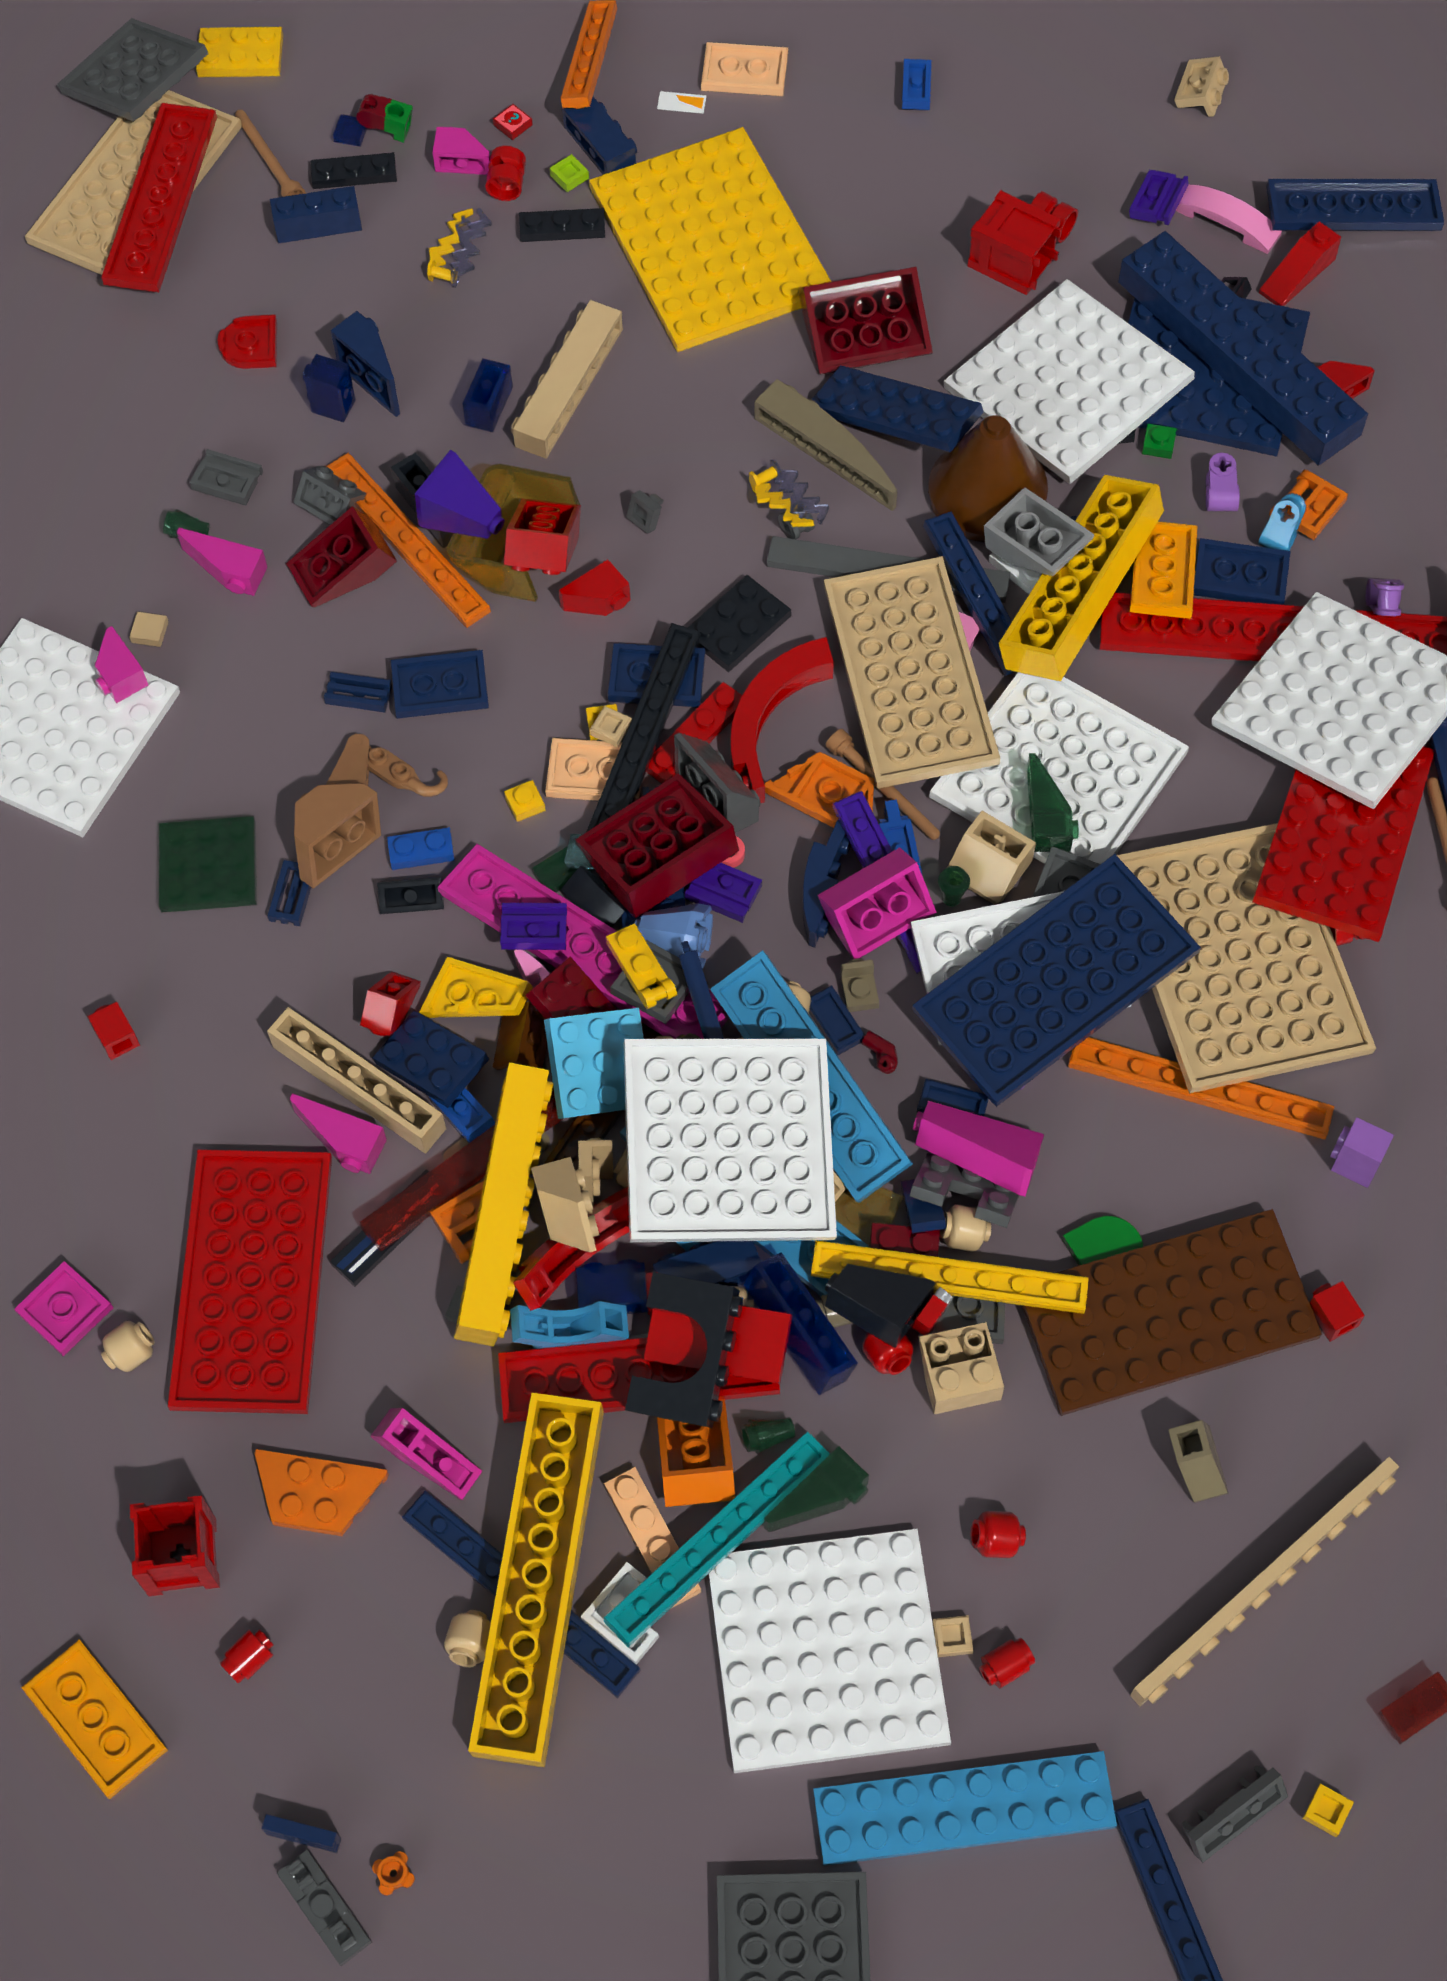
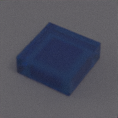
[333,114,367,147]

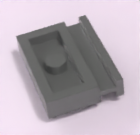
[190,449,263,506]

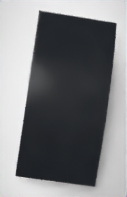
[561,865,627,927]

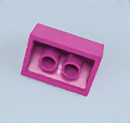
[818,847,937,959]

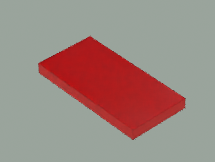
[644,1306,792,1384]

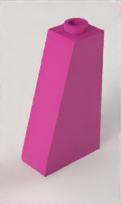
[913,1101,1044,1197]

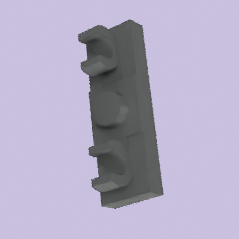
[1182,1765,1288,1863]
[277,1850,372,1966]

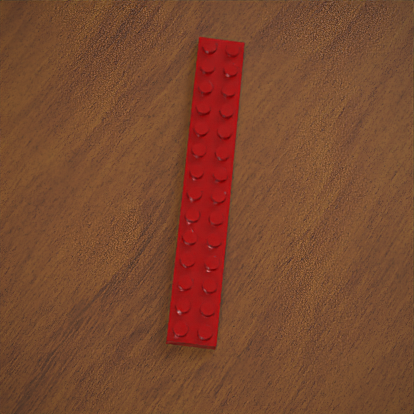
[1099,593,1447,662]

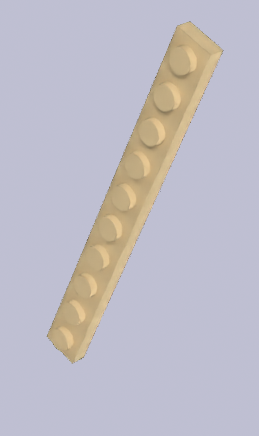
[1130,1457,1399,1706]

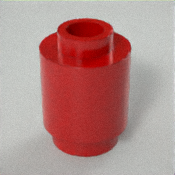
[220,1629,274,1684]
[979,1638,1035,1689]

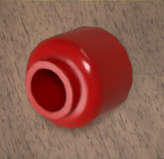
[862,1332,914,1375]
[971,1511,1026,1558]

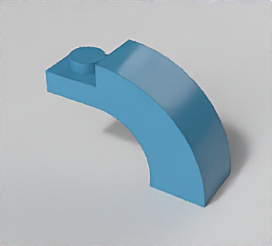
[510,1301,629,1349]

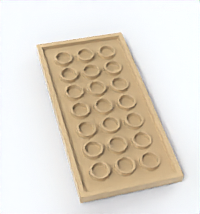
[25,90,242,275]
[824,556,1000,789]

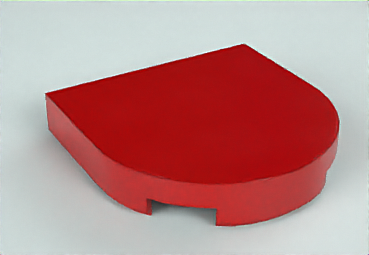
[217,314,277,369]

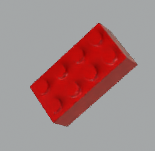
[504,498,581,575]

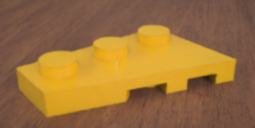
[419,957,533,1018]

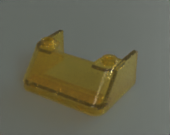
[447,464,580,602]

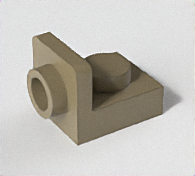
[840,959,879,1012]

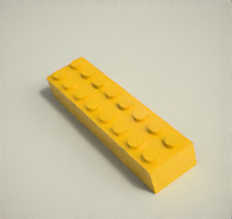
[999,475,1164,682]
[454,1062,553,1347]

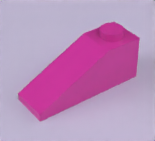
[177,527,267,596]
[290,1093,387,1174]
[370,1408,482,1500]

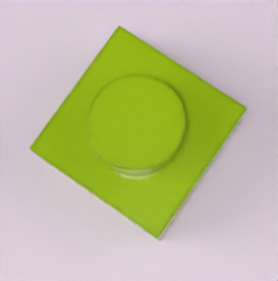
[549,154,589,192]

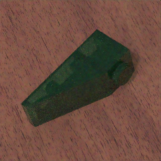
[1027,753,1079,852]
[764,1446,869,1532]

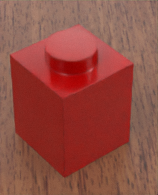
[87,1001,140,1060]
[1310,1281,1365,1342]

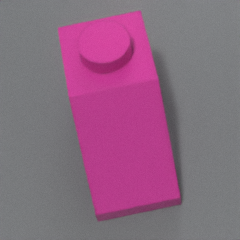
[433,127,490,175]
[95,626,148,704]

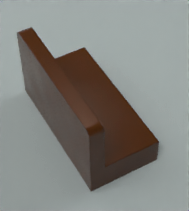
[492,1002,547,1070]

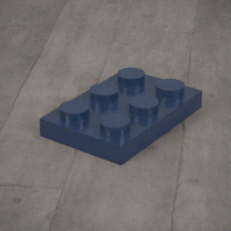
[1194,538,1291,605]
[608,643,705,707]
[391,650,489,719]
[372,1010,489,1108]

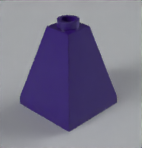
[415,450,505,539]

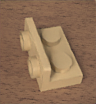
[1174,56,1229,117]
[578,1138,613,1207]

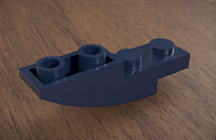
[803,820,851,948]

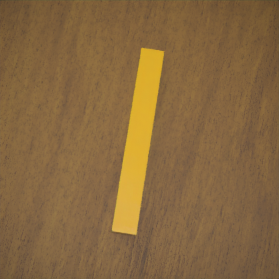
[811,1240,1089,1314]

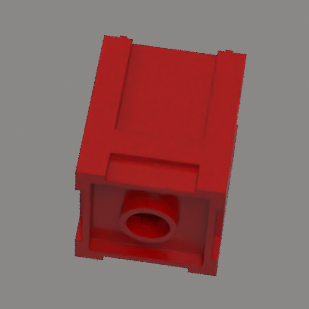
[967,190,1062,295]
[129,1495,220,1597]

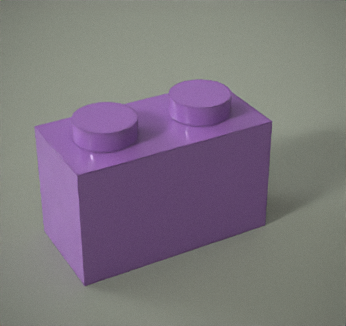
[1330,1117,1394,1188]

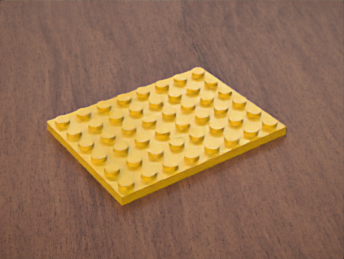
[589,127,831,352]

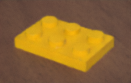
[196,27,283,77]

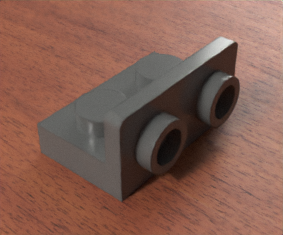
[293,466,366,525]

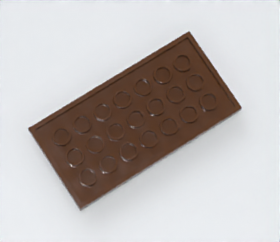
[1022,1209,1322,1416]

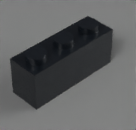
[390,452,465,548]

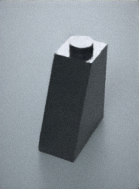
[825,1264,936,1348]

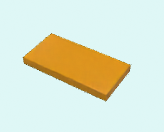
[1130,522,1197,619]
[21,1639,168,1800]

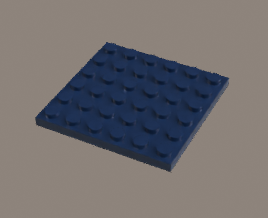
[1128,298,1310,456]

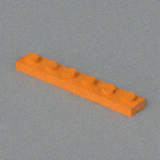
[561,0,617,109]

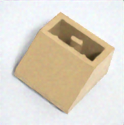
[945,810,1036,905]
[531,1157,599,1252]
[919,1322,1004,1414]

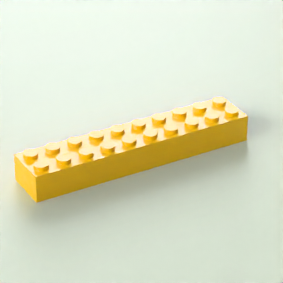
[468,1393,604,1768]

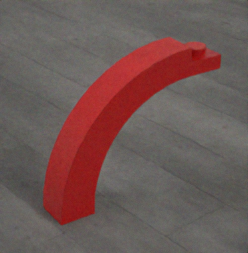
[730,637,834,803]
[513,1186,629,1311]

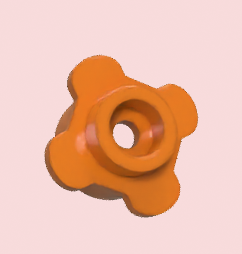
[372,1851,415,1896]

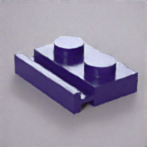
[1129,169,1189,225]
[685,863,762,923]
[500,903,567,950]

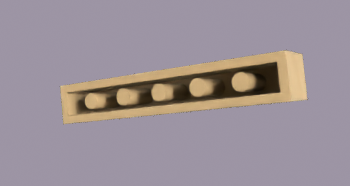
[511,300,623,459]
[267,1007,446,1154]

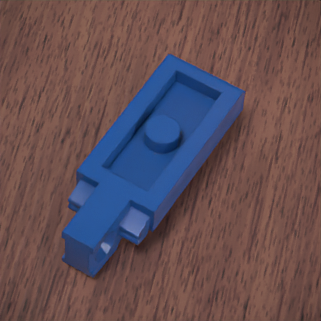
[879,799,923,876]

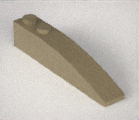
[755,379,897,511]

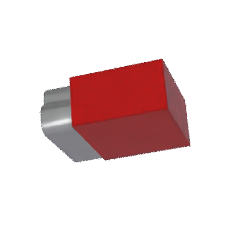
[912,1287,953,1336]

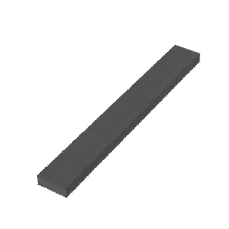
[767,536,1011,603]

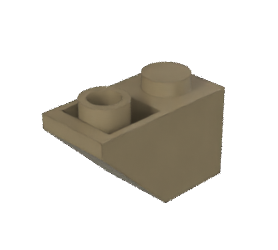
[1168,1420,1229,1503]

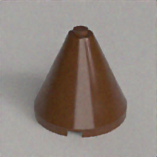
[928,415,1048,542]

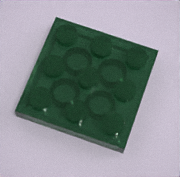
[159,816,257,913]

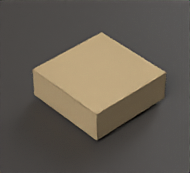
[130,612,169,647]
[590,706,632,747]
[932,1615,973,1657]

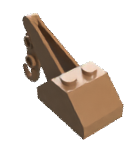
[294,734,448,889]

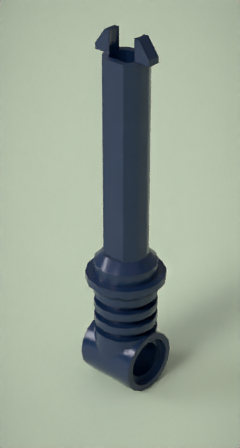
[679,941,724,1039]

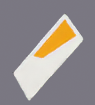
[657,91,706,114]

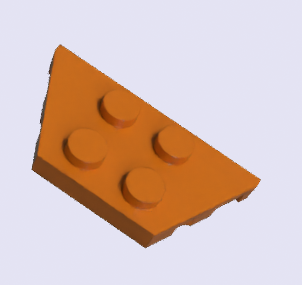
[765,752,874,828]
[255,1449,389,1536]

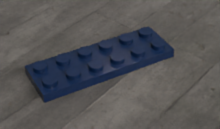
[1266,179,1444,231]
[811,365,984,452]

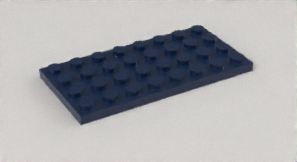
[912,854,1201,1107]

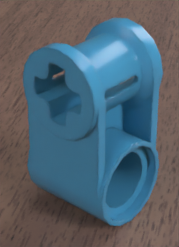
[1258,493,1306,551]

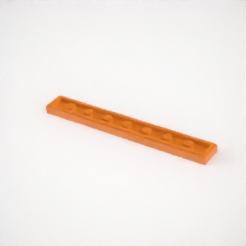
[326,453,491,628]
[1068,1037,1335,1140]

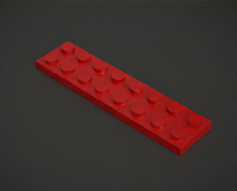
[101,103,217,293]
[498,1337,780,1423]

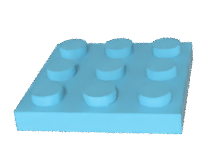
[544,1008,644,1119]

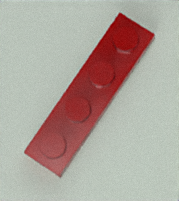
[646,682,742,783]

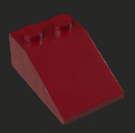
[286,506,397,608]

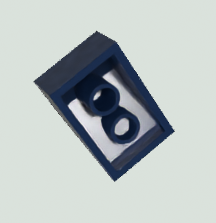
[330,311,400,417]

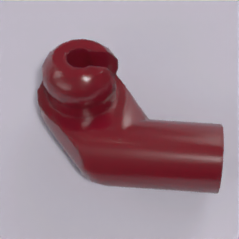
[862,1030,898,1074]

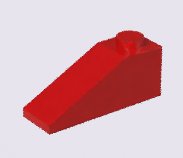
[1259,221,1342,306]

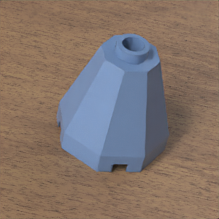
[635,904,713,969]

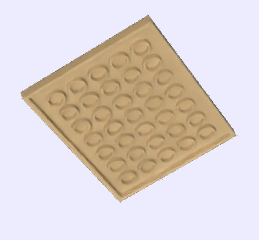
[1109,823,1376,1094]

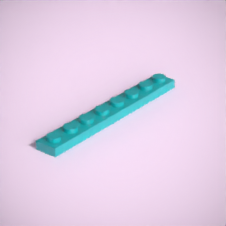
[603,1431,832,1648]

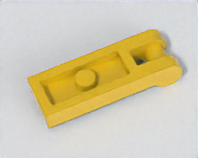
[606,923,677,1009]

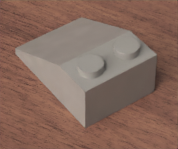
[984,488,1094,576]

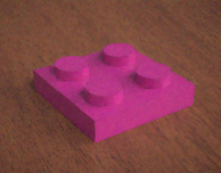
[14,1261,113,1357]

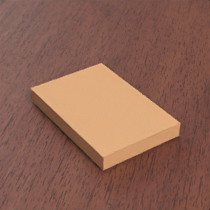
[701,42,788,96]
[545,738,641,801]

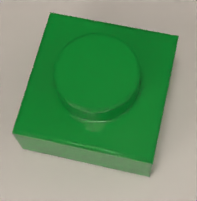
[1142,424,1177,459]

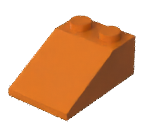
[657,1400,735,1507]

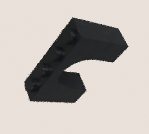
[625,1272,743,1428]

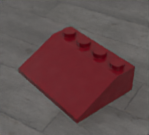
[799,267,933,375]
[575,773,739,918]

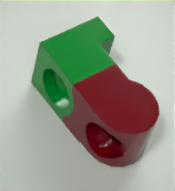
[356,94,413,143]

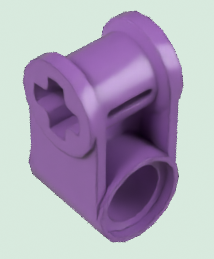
[1205,453,1240,511]
[1365,578,1404,616]

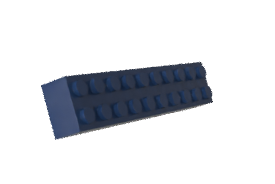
[1118,231,1368,466]

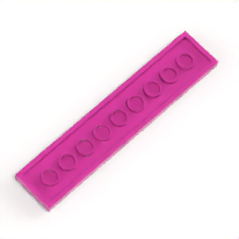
[438,844,729,1039]

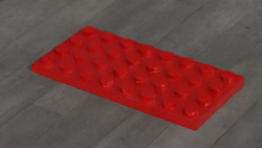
[1252,746,1434,942]
[168,1150,332,1414]

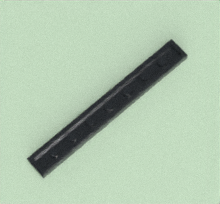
[586,623,701,832]

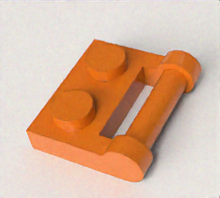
[1269,470,1348,540]
[430,1181,484,1264]

